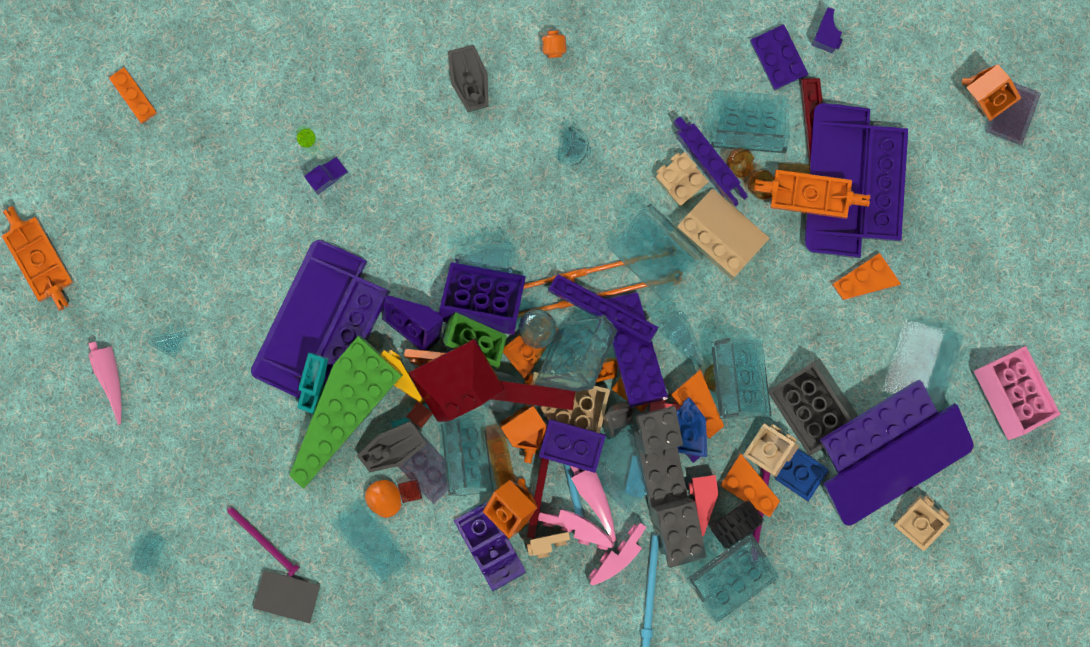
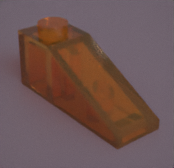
[487,436,516,489]

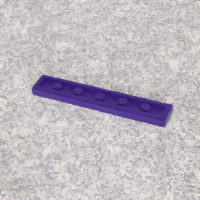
[548,274,659,345]

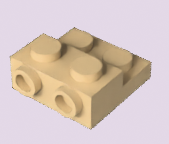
[655,152,709,207]
[743,423,799,477]
[894,494,950,551]
[527,532,570,558]

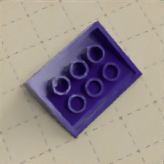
[439,262,526,335]

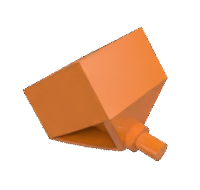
[962,64,1021,121]
[498,404,546,464]
[483,479,537,539]

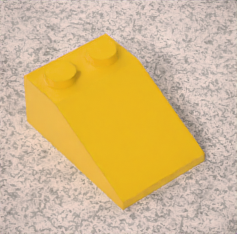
[381,350,424,404]

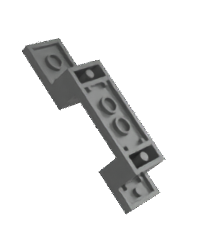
[634,406,707,568]

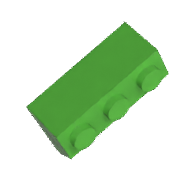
[442,312,507,368]

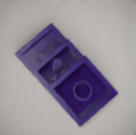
[453,502,527,592]

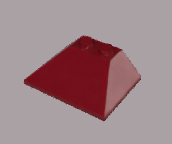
[409,339,504,422]

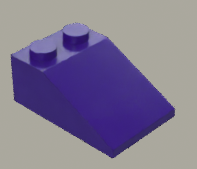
[382,295,444,351]

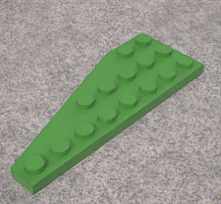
[289,335,403,489]

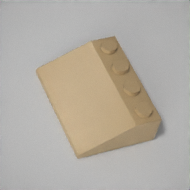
[675,188,769,280]

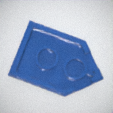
[676,397,708,457]
[775,449,829,502]

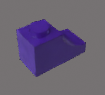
[812,7,843,54]
[304,157,348,195]

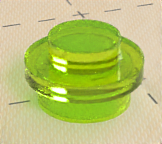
[297,129,316,148]

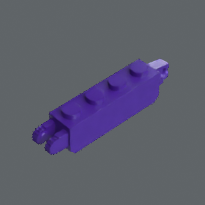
[673,117,748,207]

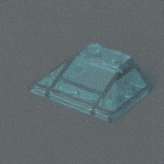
[596,419,681,513]

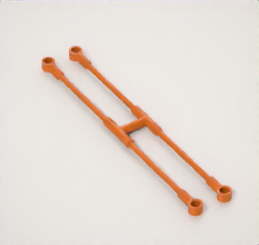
[518,245,684,317]

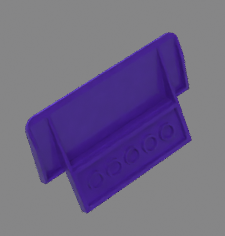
[805,103,908,258]
[251,240,390,399]
[820,379,974,526]

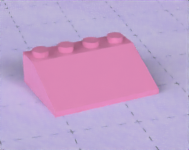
[974,346,1061,440]

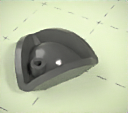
[603,401,633,440]

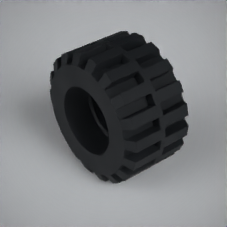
[711,501,764,549]

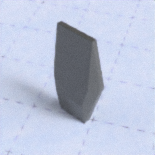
[448,45,489,112]
[357,421,427,473]

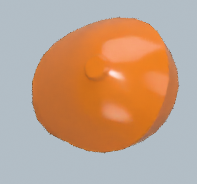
[365,480,401,518]

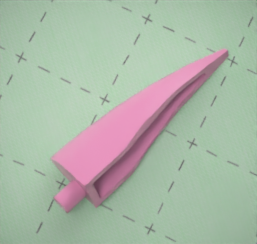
[88,341,122,425]
[570,466,616,542]

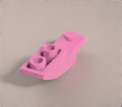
[538,509,614,550]
[588,523,647,585]

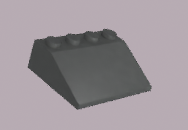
[767,358,857,456]

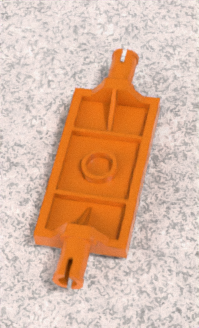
[754,170,870,219]
[2,206,74,311]

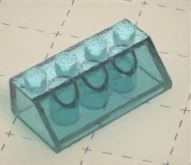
[441,415,493,496]

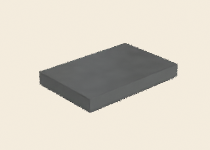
[253,570,321,623]

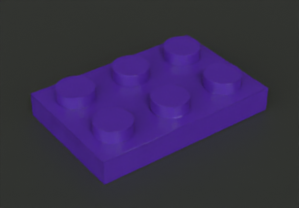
[750,24,808,91]
[539,419,606,473]

